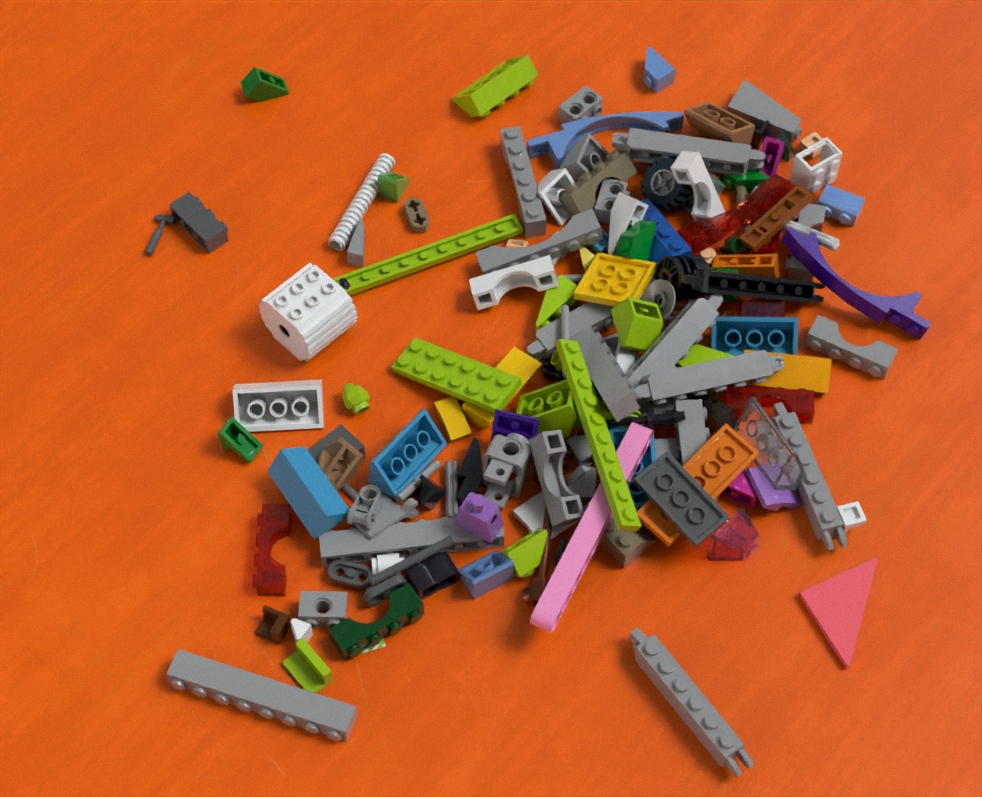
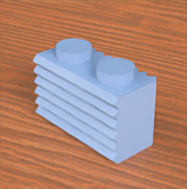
[817,184,865,226]

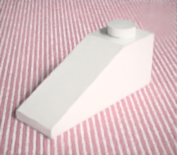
[608,192,649,255]

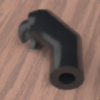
[541,357,566,382]

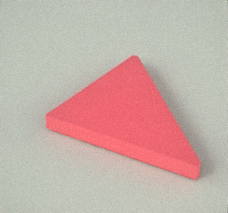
[799,557,877,669]

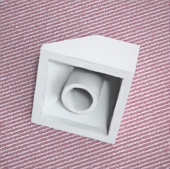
[538,168,575,226]

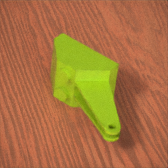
[516,379,642,439]

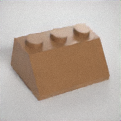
[684,102,755,145]

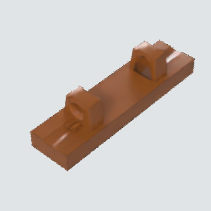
[739,185,813,252]

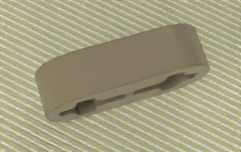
[404,198,429,234]

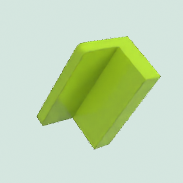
[283,638,333,693]

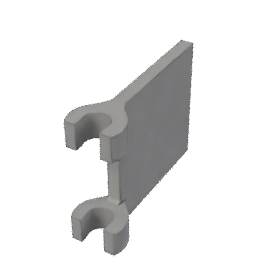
[346,490,419,539]

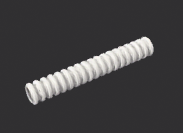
[328,153,395,251]

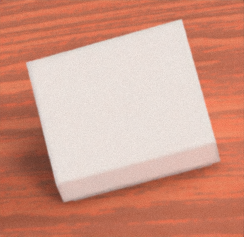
[290,618,313,642]

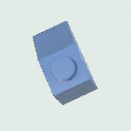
[644,47,676,93]

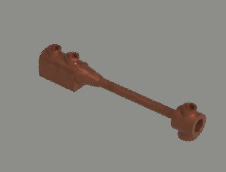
[522,440,571,607]

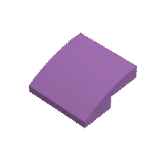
[745,466,802,511]

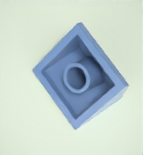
[458,550,514,599]

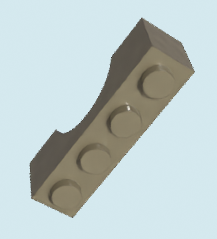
[559,151,637,217]

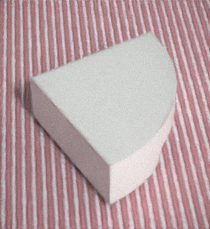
[566,465,592,485]

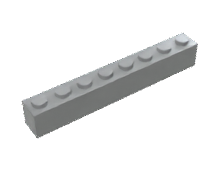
[319,512,505,568]
[167,649,358,741]

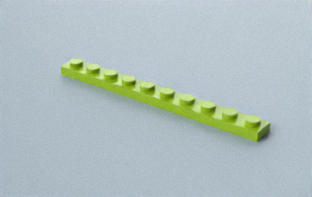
[333,213,523,296]
[555,339,642,531]

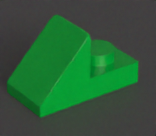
[217,416,263,463]

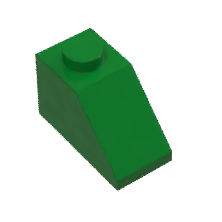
[241,67,289,102]
[720,170,769,193]
[615,220,657,261]

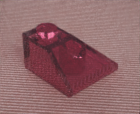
[706,508,760,561]

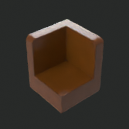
[256,605,291,645]

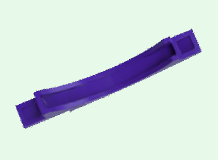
[781,227,931,340]

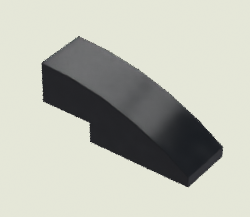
[457,438,482,506]

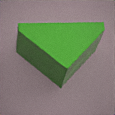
[378,172,411,203]

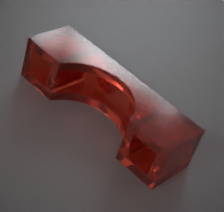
[724,385,815,424]
[252,504,292,597]

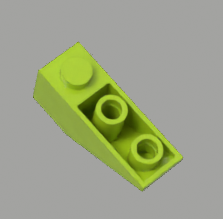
[535,274,580,337]

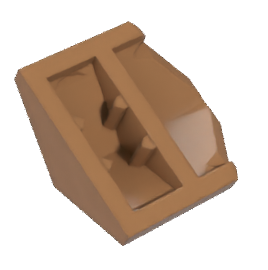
[317,437,364,492]

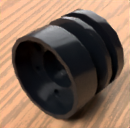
[655,255,709,300]

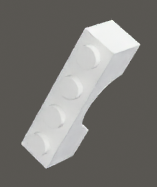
[671,151,726,231]
[469,255,559,310]

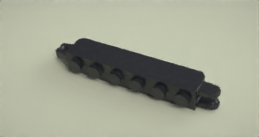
[680,269,825,303]

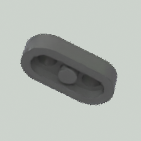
[328,560,373,590]
[363,574,408,607]

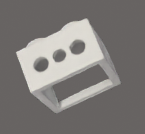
[790,137,842,193]

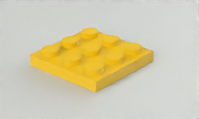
[573,253,657,307]

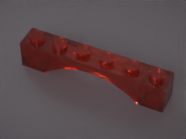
[676,174,792,255]

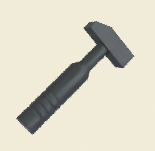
[145,214,176,256]

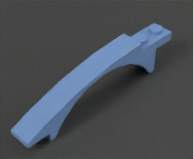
[526,112,684,170]

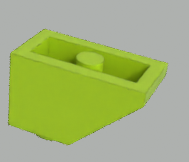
[501,528,548,578]

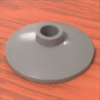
[642,279,676,320]

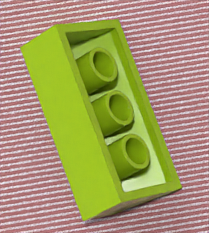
[451,55,538,118]

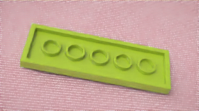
[391,337,522,413]

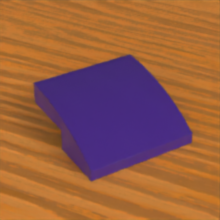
[491,409,539,457]

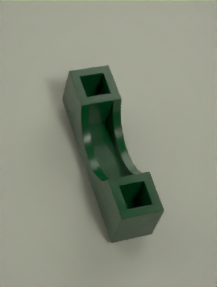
[328,583,424,661]

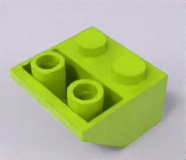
[611,297,664,352]

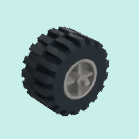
[640,157,694,212]

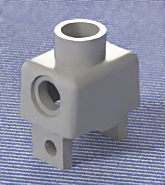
[482,433,531,511]

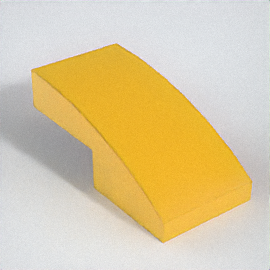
[434,396,472,442]

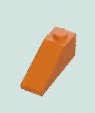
[712,254,780,277]

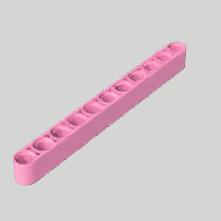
[530,422,654,633]

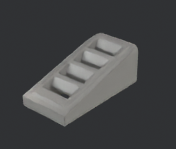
[347,220,365,267]

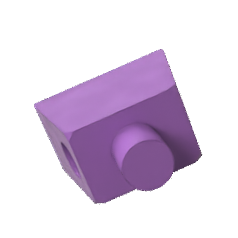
[454,492,503,543]

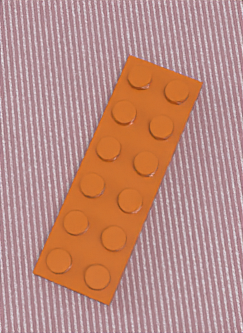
[637,423,760,547]

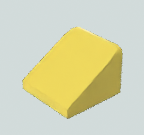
[579,246,595,272]

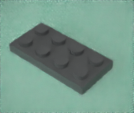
[633,451,730,548]

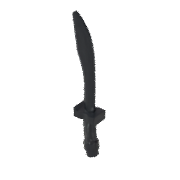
[578,409,686,436]

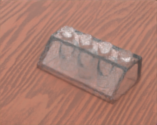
[733,397,805,490]

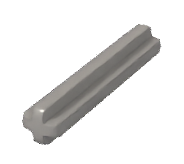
[445,460,458,518]

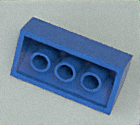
[641,198,692,279]

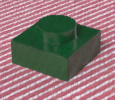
[719,235,743,255]

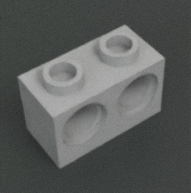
[558,85,603,124]
[594,178,630,225]

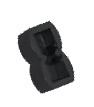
[405,551,460,599]

